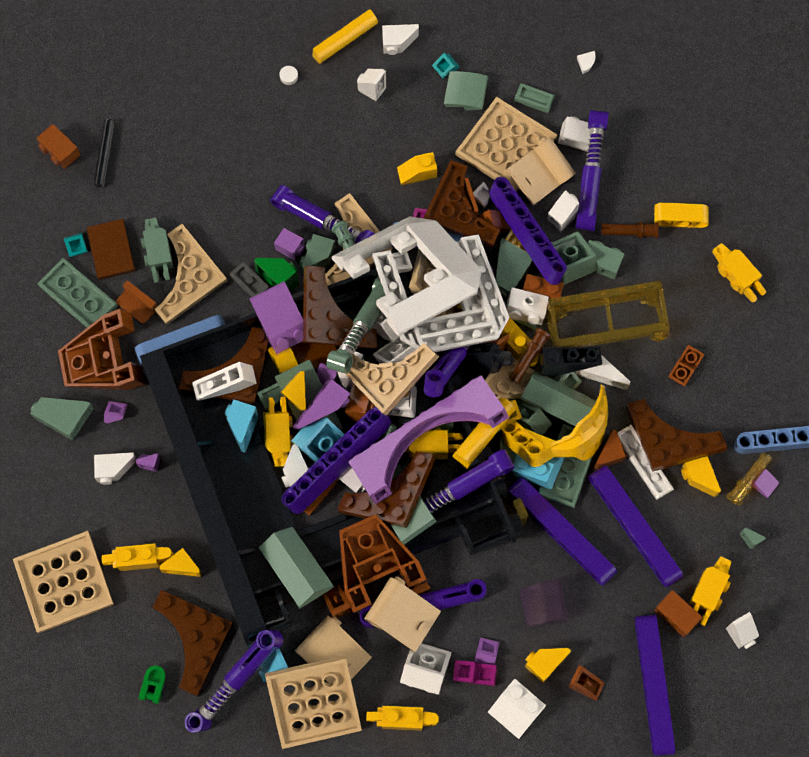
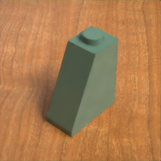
[496,238,534,298]
[30,397,93,441]

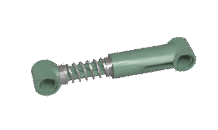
[327,277,385,374]

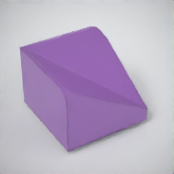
[136,453,161,472]

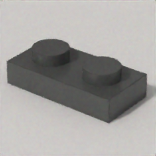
[230,262,269,297]

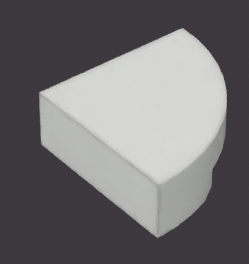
[577,51,595,74]
[473,182,489,208]

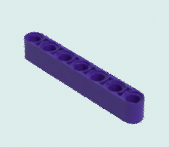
[489,177,567,285]
[282,407,391,514]
[588,466,683,588]
[507,477,617,586]
[635,615,675,756]

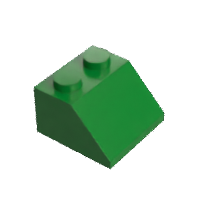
[254,258,299,292]

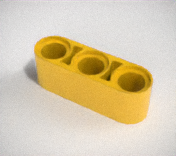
[654,203,709,228]

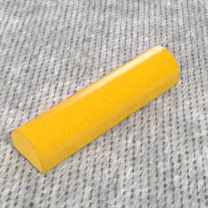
[312,9,378,64]
[452,397,515,469]

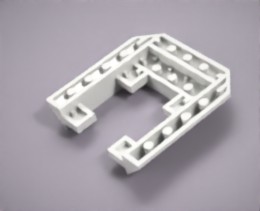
[332,216,482,336]
[372,234,510,352]

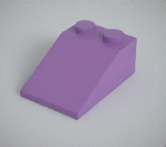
[249,282,303,354]
[292,379,350,429]

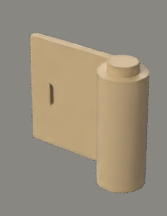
[507,136,576,205]
[364,576,441,652]
[295,615,372,683]

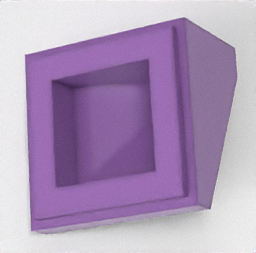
[104,401,128,423]

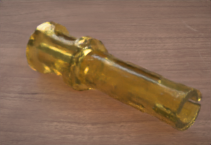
[726,452,772,506]

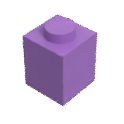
[274,228,305,260]

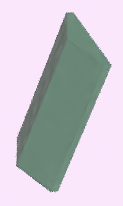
[520,371,596,426]
[259,527,334,608]

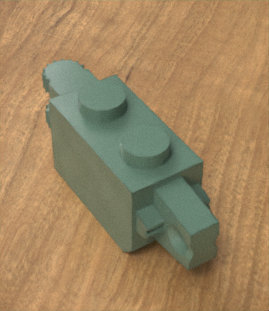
[141,218,174,283]

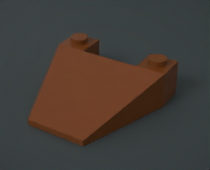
[58,309,145,390]
[339,514,427,613]

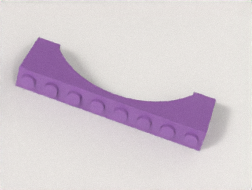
[348,376,509,504]

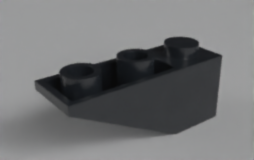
[540,347,602,376]

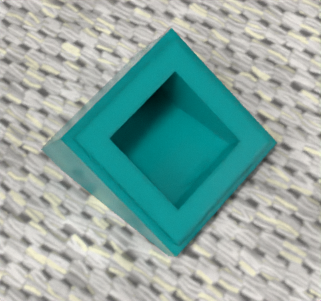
[432,53,460,79]
[64,232,88,257]

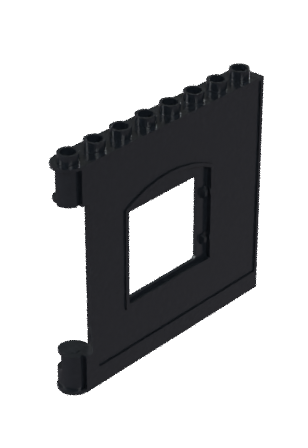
[140,268,523,648]

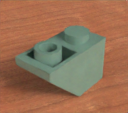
[299,234,336,274]
[588,240,624,279]

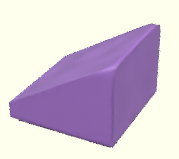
[317,363,338,385]
[752,469,779,498]
[475,638,500,665]

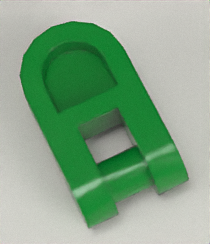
[139,665,166,704]

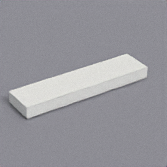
[617,425,674,500]

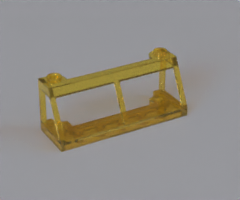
[546,281,670,348]

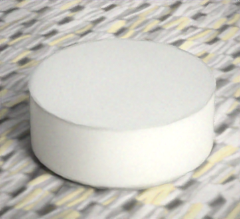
[280,66,298,85]

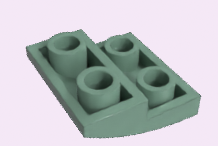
[444,71,488,110]

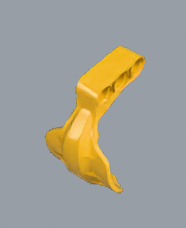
[501,384,608,467]

